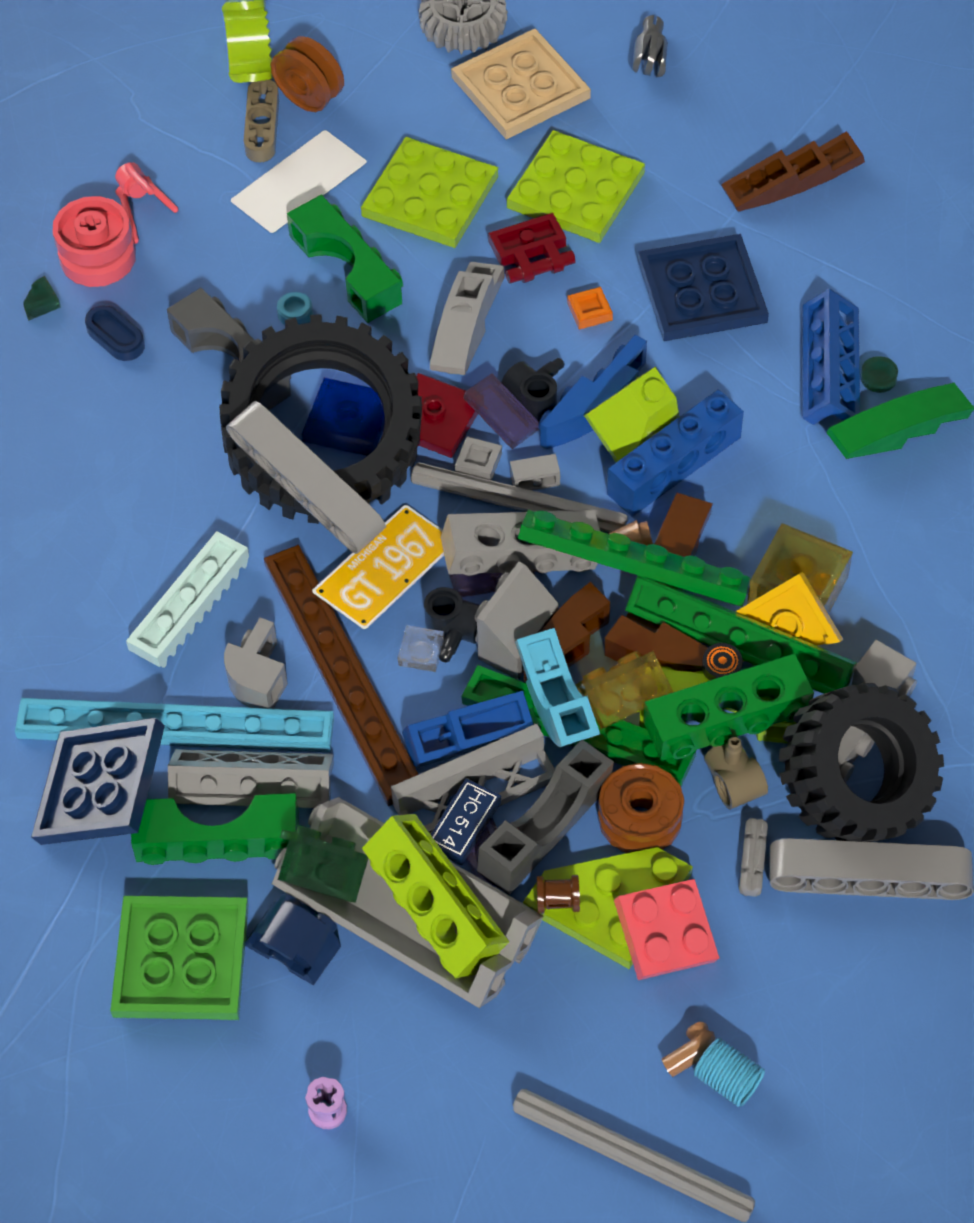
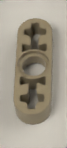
[244,79,279,162]

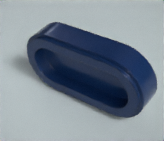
[85,305,145,361]

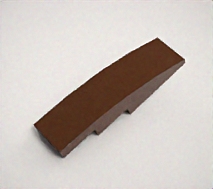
[721,131,865,212]
[626,492,713,633]

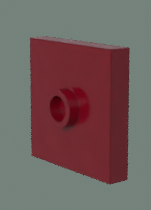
[416,373,484,458]

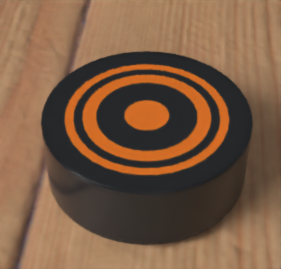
[702,643,743,680]

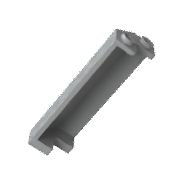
[272,797,544,1008]

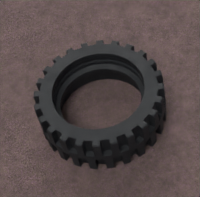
[219,314,422,524]

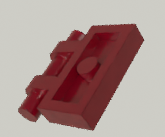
[488,213,576,284]

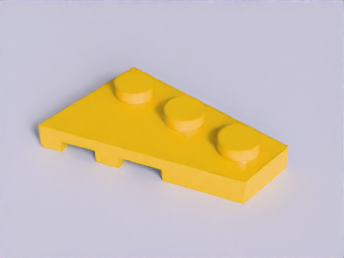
[735,572,844,661]

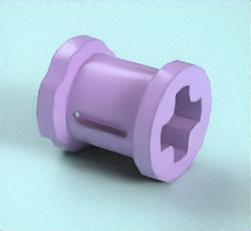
[305,1077,347,1129]

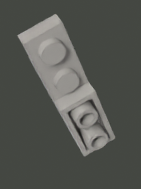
[430,262,505,375]

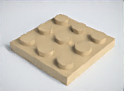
[451,29,591,140]

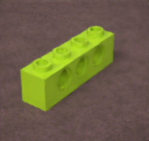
[362,814,509,978]

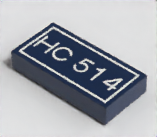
[430,779,501,865]

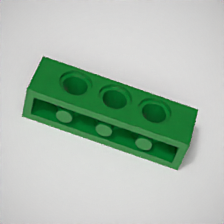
[643,653,814,761]

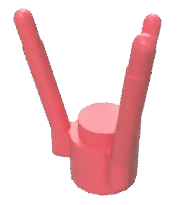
[115,162,178,244]

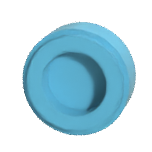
[277,292,313,325]

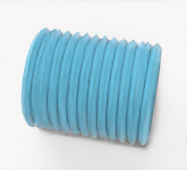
[694,1038,765,1107]

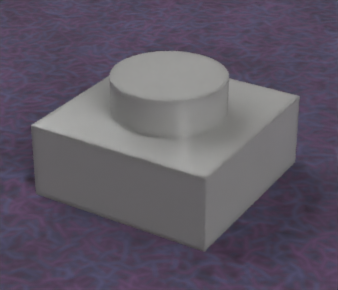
[455,437,502,480]

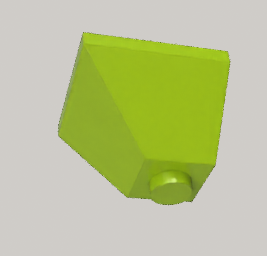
[584,367,680,462]

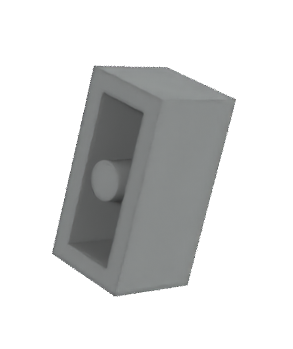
[510,454,560,490]

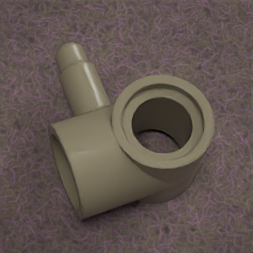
[704,737,768,810]

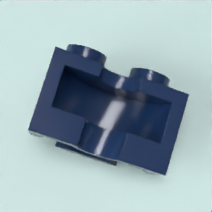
[245,894,341,985]

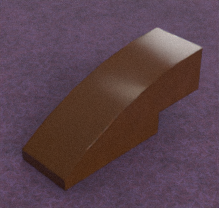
[524,581,610,683]
[605,615,708,673]

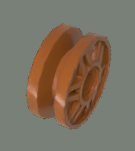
[270,36,344,113]
[598,763,684,853]

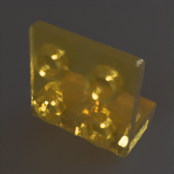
[575,651,673,730]

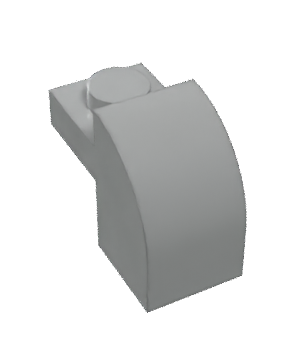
[224,618,288,709]

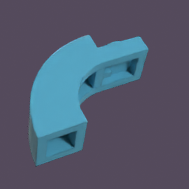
[515,628,600,747]

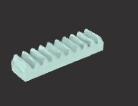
[126,531,249,668]

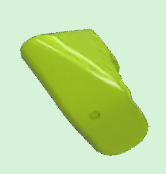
[221,0,273,83]

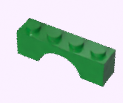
[287,194,403,323]
[131,793,299,865]

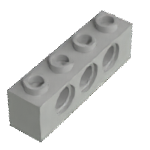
[440,510,600,575]

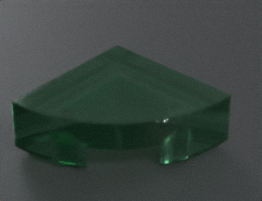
[23,276,61,321]

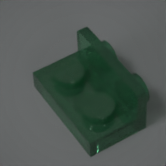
[278,825,369,903]

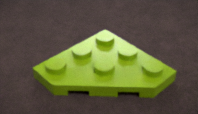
[523,847,693,969]

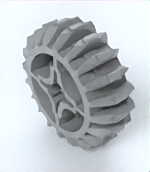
[419,0,508,55]

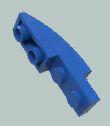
[538,335,647,449]

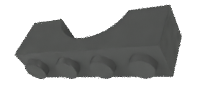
[167,288,291,410]
[477,740,614,895]

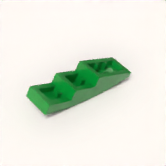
[826,382,974,459]

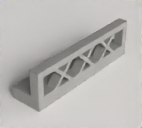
[391,724,555,834]
[168,749,334,808]

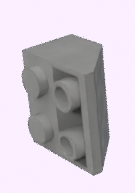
[475,562,559,680]

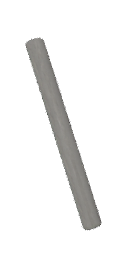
[411,462,627,533]
[513,1089,755,1222]

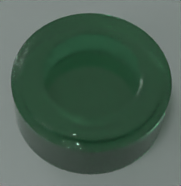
[861,356,898,393]

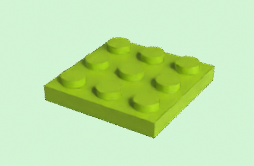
[507,130,645,243]
[361,137,499,248]

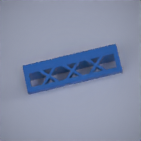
[803,289,860,425]

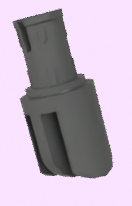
[633,15,668,77]

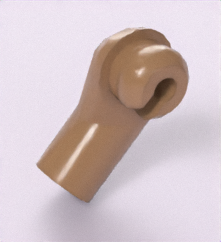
[661,1022,715,1077]

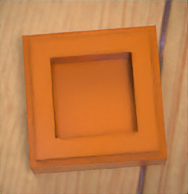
[567,287,613,330]

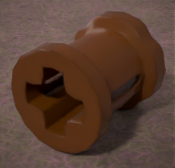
[536,875,580,914]

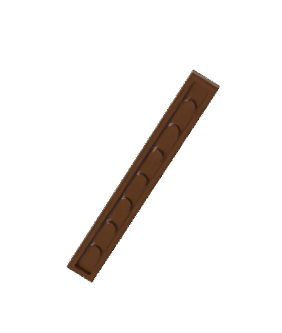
[264,544,419,806]

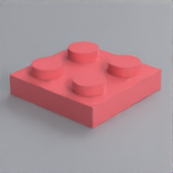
[614,879,719,980]

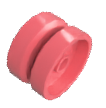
[52,196,136,287]

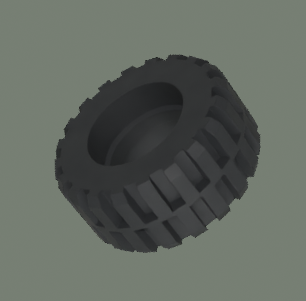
[779,683,944,842]

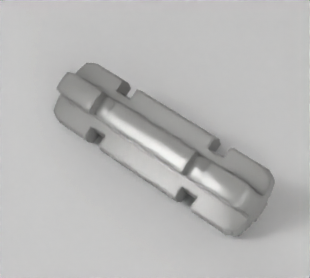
[739,818,768,897]

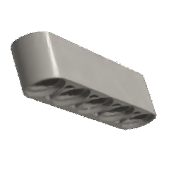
[226,401,386,554]
[770,838,974,900]

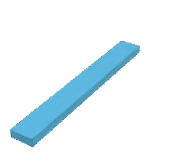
[15,698,334,752]

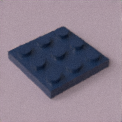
[638,234,769,341]
[31,718,165,845]

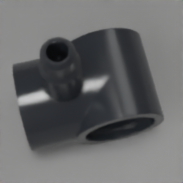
[501,358,565,423]
[424,587,480,663]

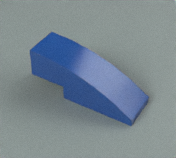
[402,691,534,769]

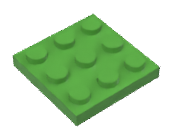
[110,896,249,1020]

